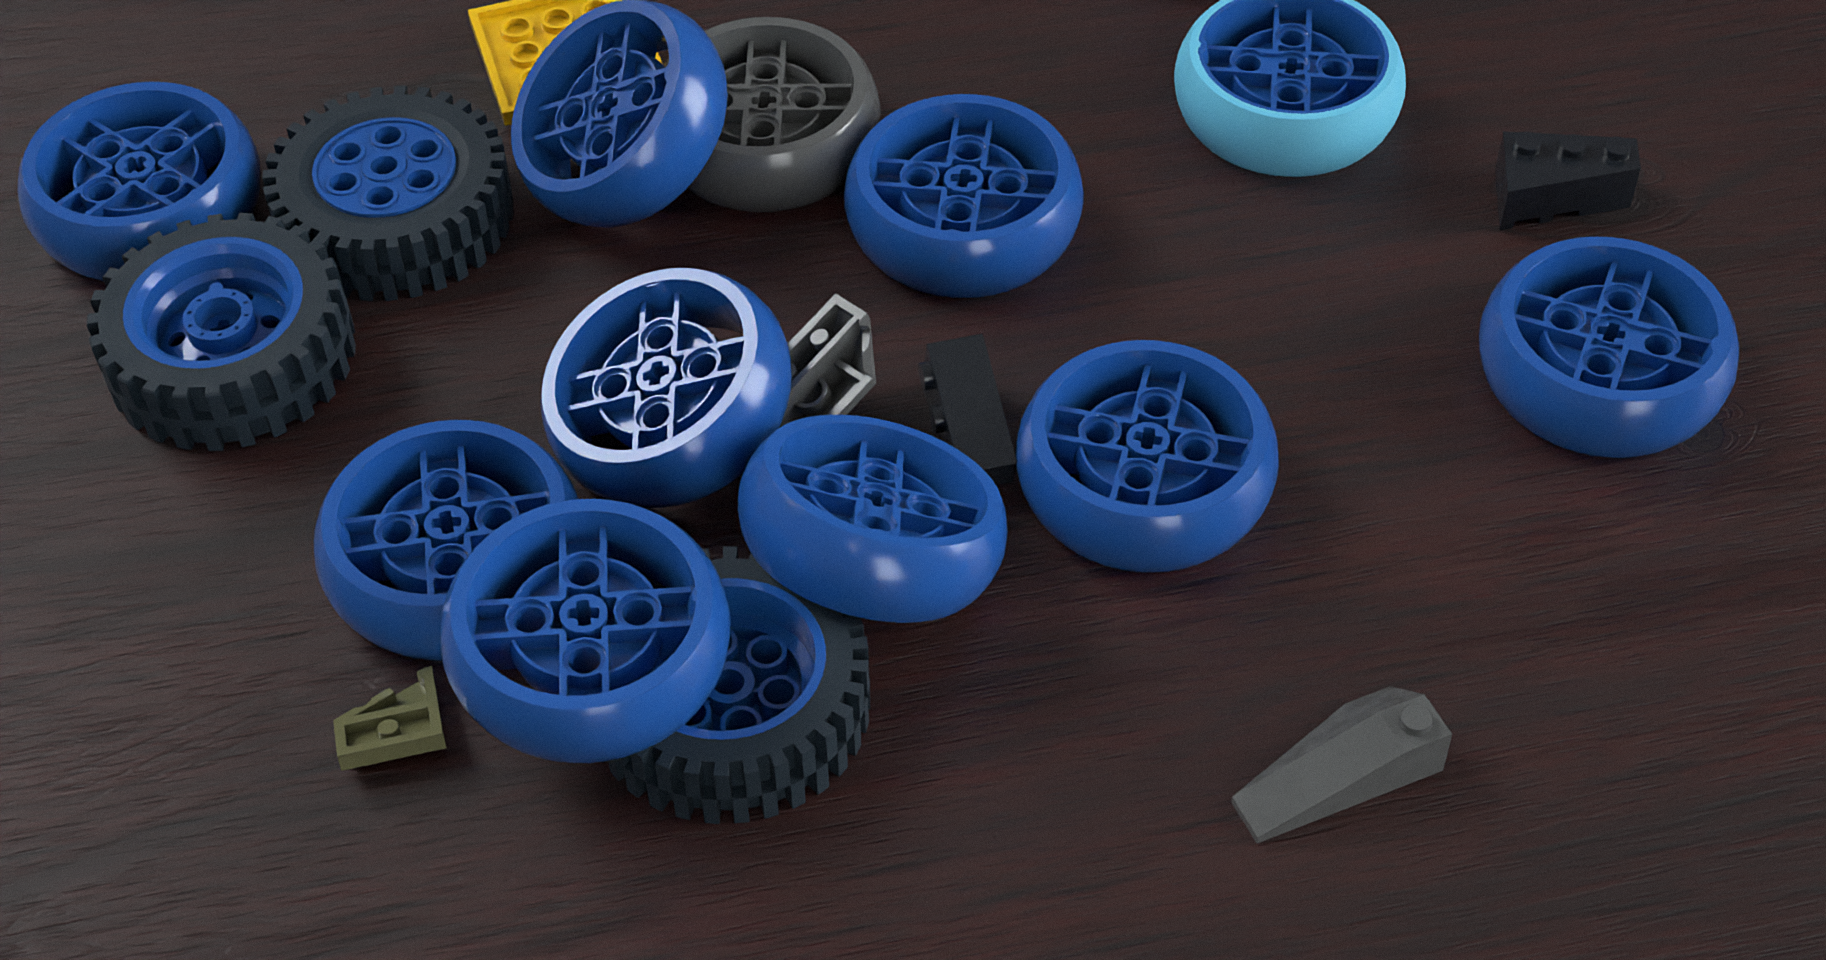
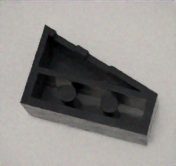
[1495,131,1641,230]
[918,333,1017,485]

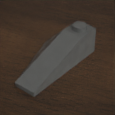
[1231,686,1452,844]

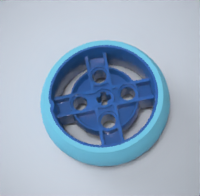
[1174,0,1406,177]

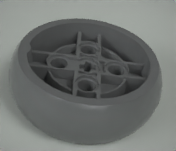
[664,17,881,212]

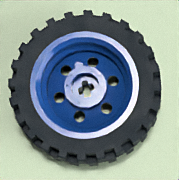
[86,213,356,451]

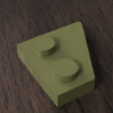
[333,666,447,771]

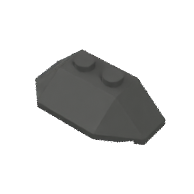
[779,293,876,428]

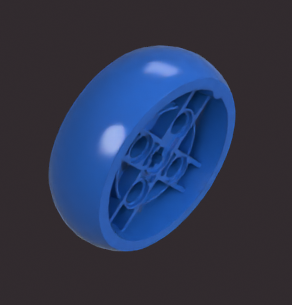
[511,0,728,228]
[17,82,261,281]
[844,94,1084,298]
[1479,237,1739,458]
[541,268,792,508]
[1015,340,1279,573]
[738,415,1008,623]
[313,420,579,661]
[440,499,731,763]

